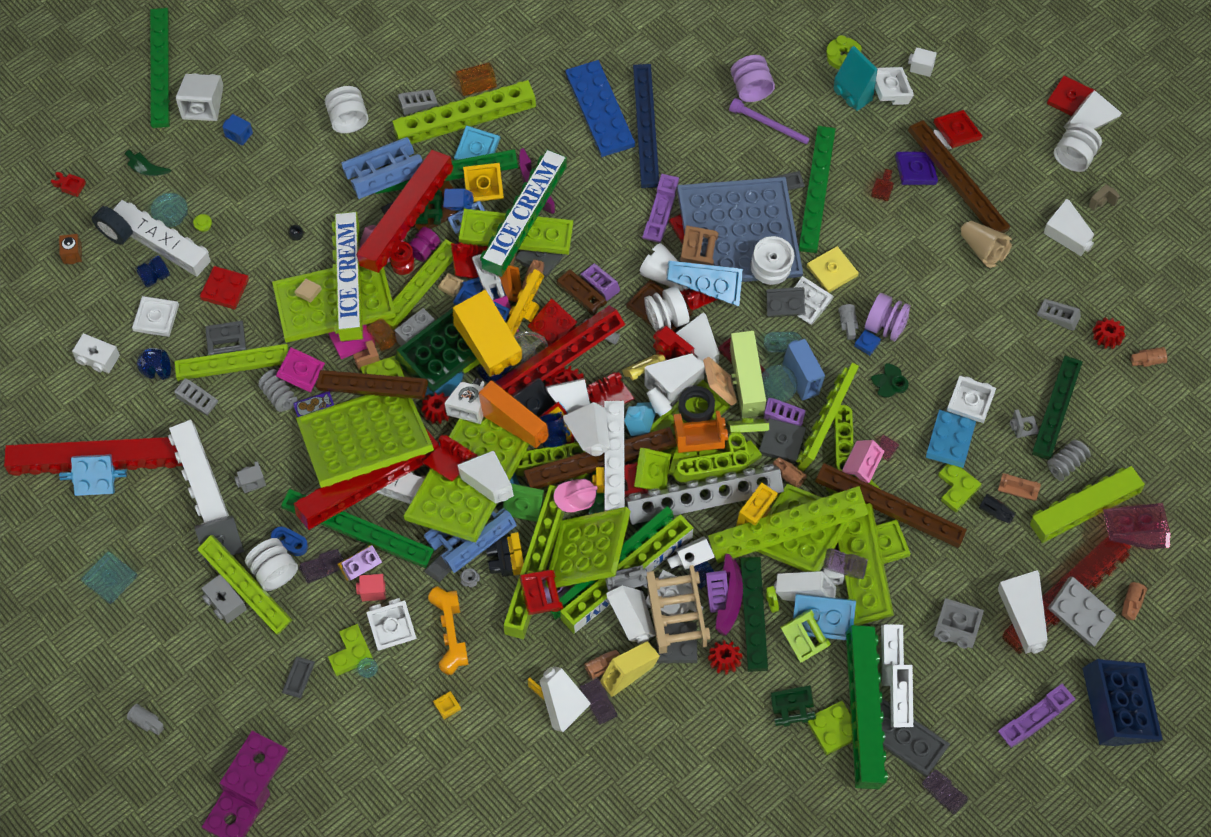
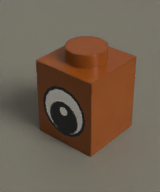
[59,234,82,264]

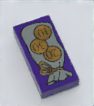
[293,391,334,417]

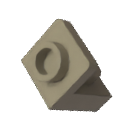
[1088,184,1120,211]

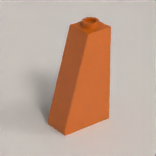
[479,381,549,448]

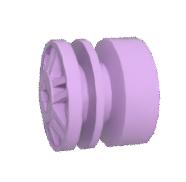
[731,55,775,102]
[865,293,911,342]

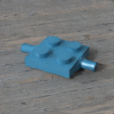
[59,454,127,496]

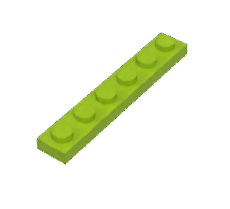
[379,239,453,330]
[175,344,289,381]
[197,535,292,634]

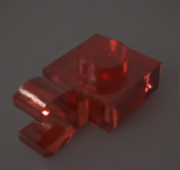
[871,169,894,202]

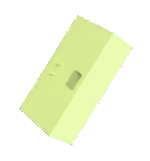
[730,331,766,418]

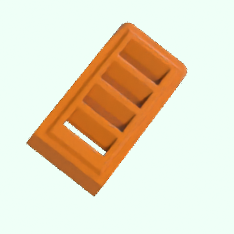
[499,265,522,302]

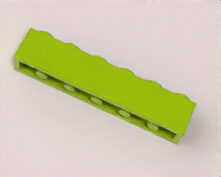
[1030,466,1145,544]

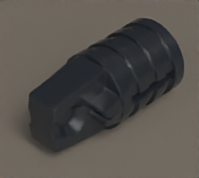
[979,493,1016,524]

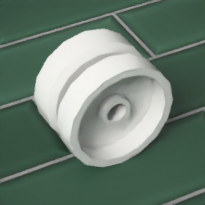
[750,236,795,285]

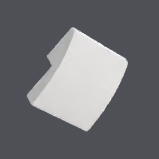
[794,276,834,325]

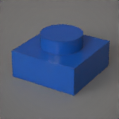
[854,330,881,356]

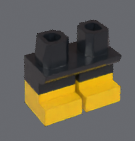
[486,532,524,577]

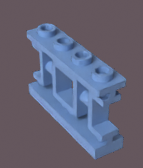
[341,137,423,199]
[424,508,517,573]

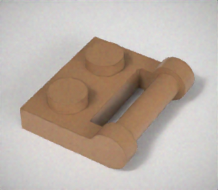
[680,225,719,266]

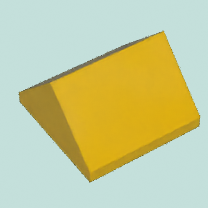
[463,163,504,202]

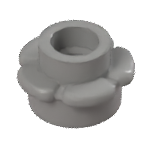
[460,568,480,587]

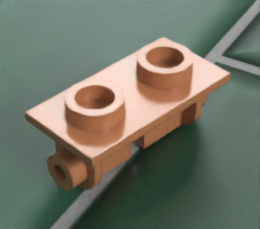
[998,473,1041,501]

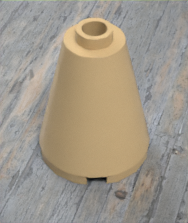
[961,221,1012,268]

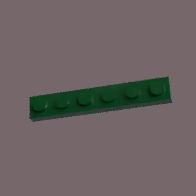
[1032,355,1083,460]
[740,557,768,672]

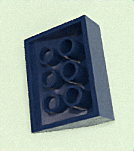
[1082,659,1163,746]

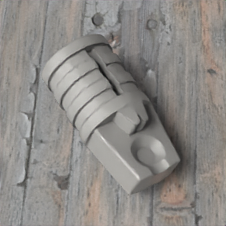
[838,304,858,340]
[127,704,164,735]

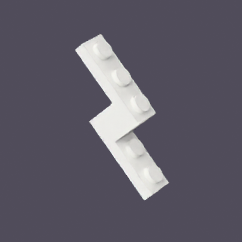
[881,625,913,727]

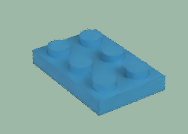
[926,410,976,468]
[793,594,856,640]

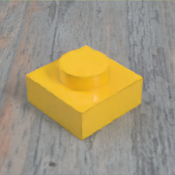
[593,467,605,493]

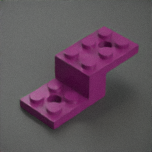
[202,731,288,837]

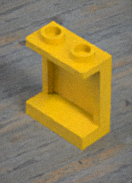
[736,483,778,526]

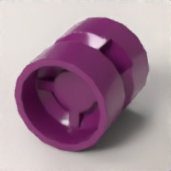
[409,227,440,262]

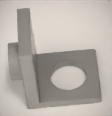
[1010,409,1039,438]

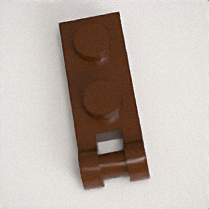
[557,269,607,315]

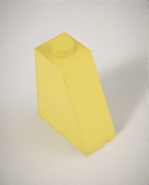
[600,641,660,697]

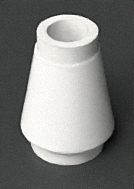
[646,387,672,416]

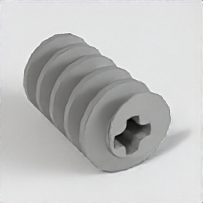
[258,369,297,412]
[1048,440,1091,481]

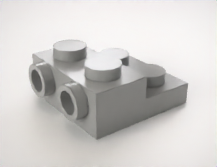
[934,598,984,649]

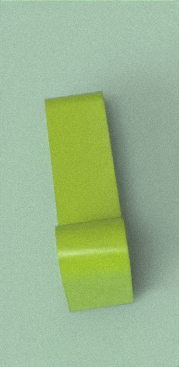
[834,405,859,479]
[674,432,750,482]
[515,442,590,480]

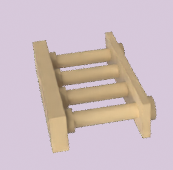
[646,565,710,654]

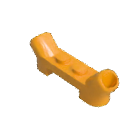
[428,586,469,675]

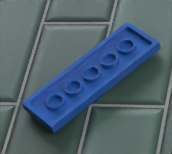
[565,60,635,157]

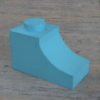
[624,402,655,436]

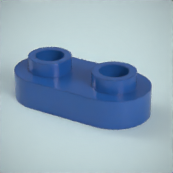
[271,526,308,556]

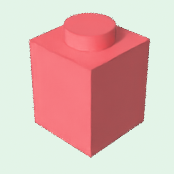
[356,574,386,602]

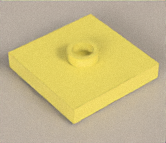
[807,246,859,293]

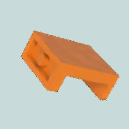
[673,411,728,453]

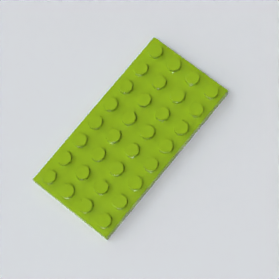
[404,416,541,543]

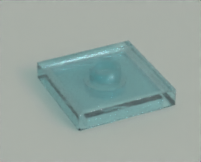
[81,551,138,605]

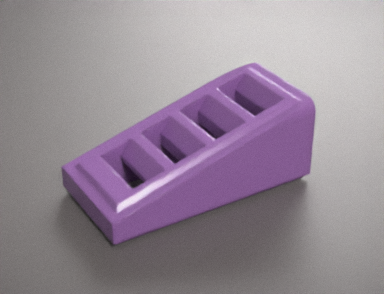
[581,263,620,301]
[764,398,806,426]
[706,570,728,613]

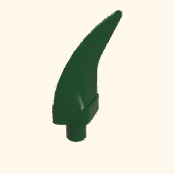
[125,149,171,176]

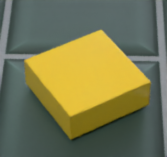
[433,691,461,720]

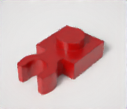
[51,172,86,197]

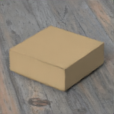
[438,273,464,297]
[295,279,322,302]

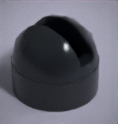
[288,224,304,241]

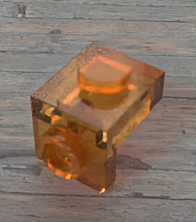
[366,318,397,351]

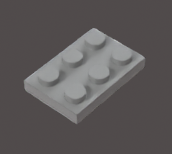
[1047,577,1116,647]

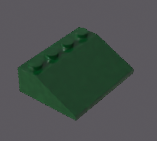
[395,308,477,393]

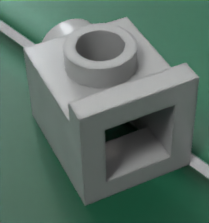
[234,461,266,493]

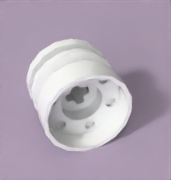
[325,86,368,133]
[1054,123,1102,172]
[644,286,689,332]
[245,538,298,591]

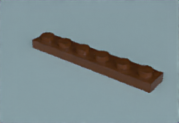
[316,370,428,399]

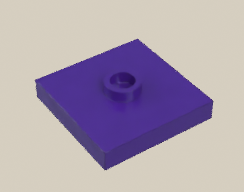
[895,152,938,185]

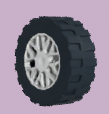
[91,206,133,245]

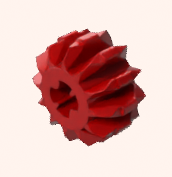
[1092,317,1125,350]
[421,392,449,425]
[708,640,742,675]

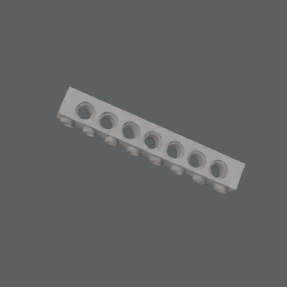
[625,464,784,525]

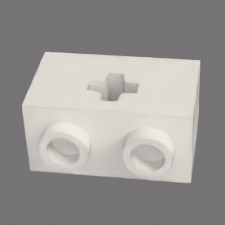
[72,333,120,374]

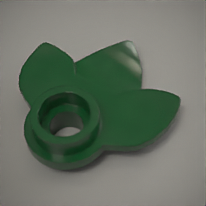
[871,363,909,398]

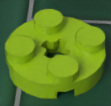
[826,35,862,70]

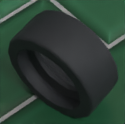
[678,386,715,422]

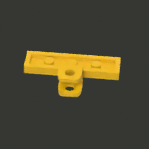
[506,269,544,336]

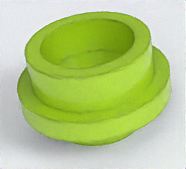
[193,214,212,232]

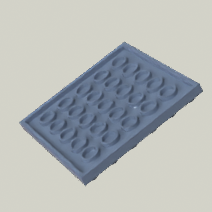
[677,177,803,282]

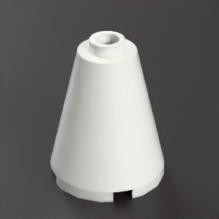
[640,243,689,291]

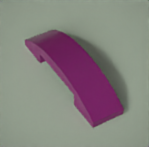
[519,148,555,214]
[715,554,743,636]

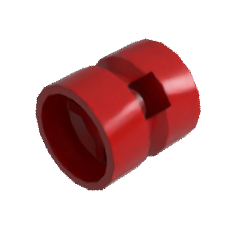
[389,241,415,275]

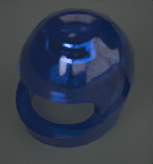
[137,348,171,380]

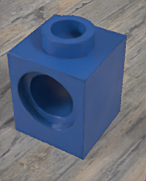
[222,114,253,146]
[443,189,474,211]

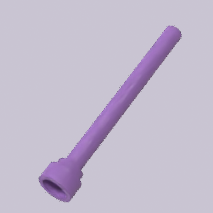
[729,98,810,144]

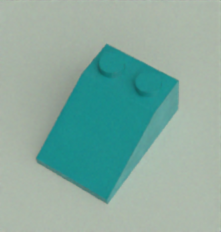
[834,46,878,111]

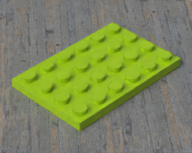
[272,267,396,343]

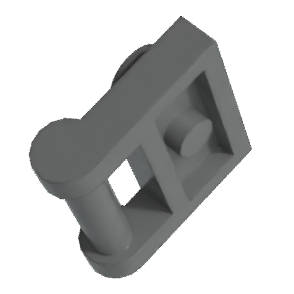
[205,321,247,355]

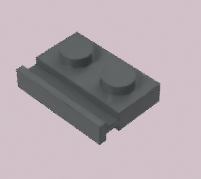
[767,287,806,318]

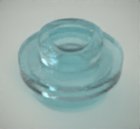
[357,658,378,678]

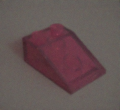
[1103,503,1170,550]

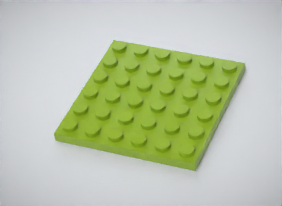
[296,395,434,488]

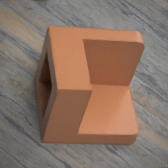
[353,340,380,371]

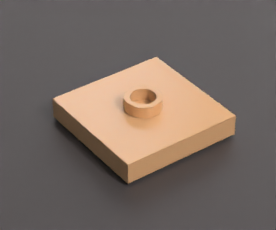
[703,357,737,406]

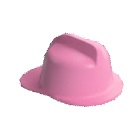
[553,479,598,513]

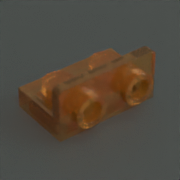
[455,62,497,96]

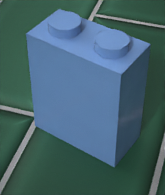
[782,339,825,401]

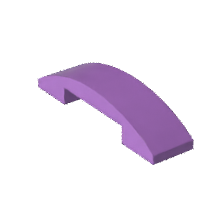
[642,174,679,243]
[998,684,1075,748]

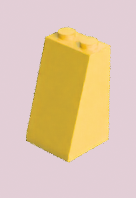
[453,289,522,377]

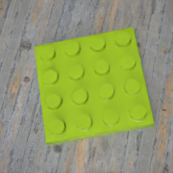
[756,484,852,572]
[545,507,631,588]

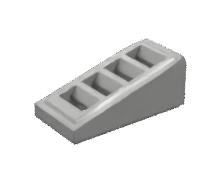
[398,89,438,115]
[1037,299,1081,331]
[175,378,219,416]

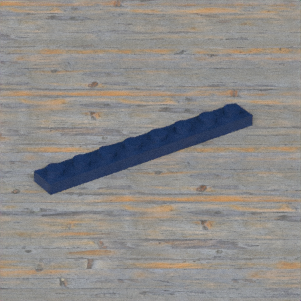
[633,64,659,188]

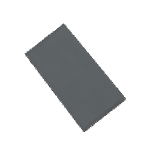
[880,698,950,778]

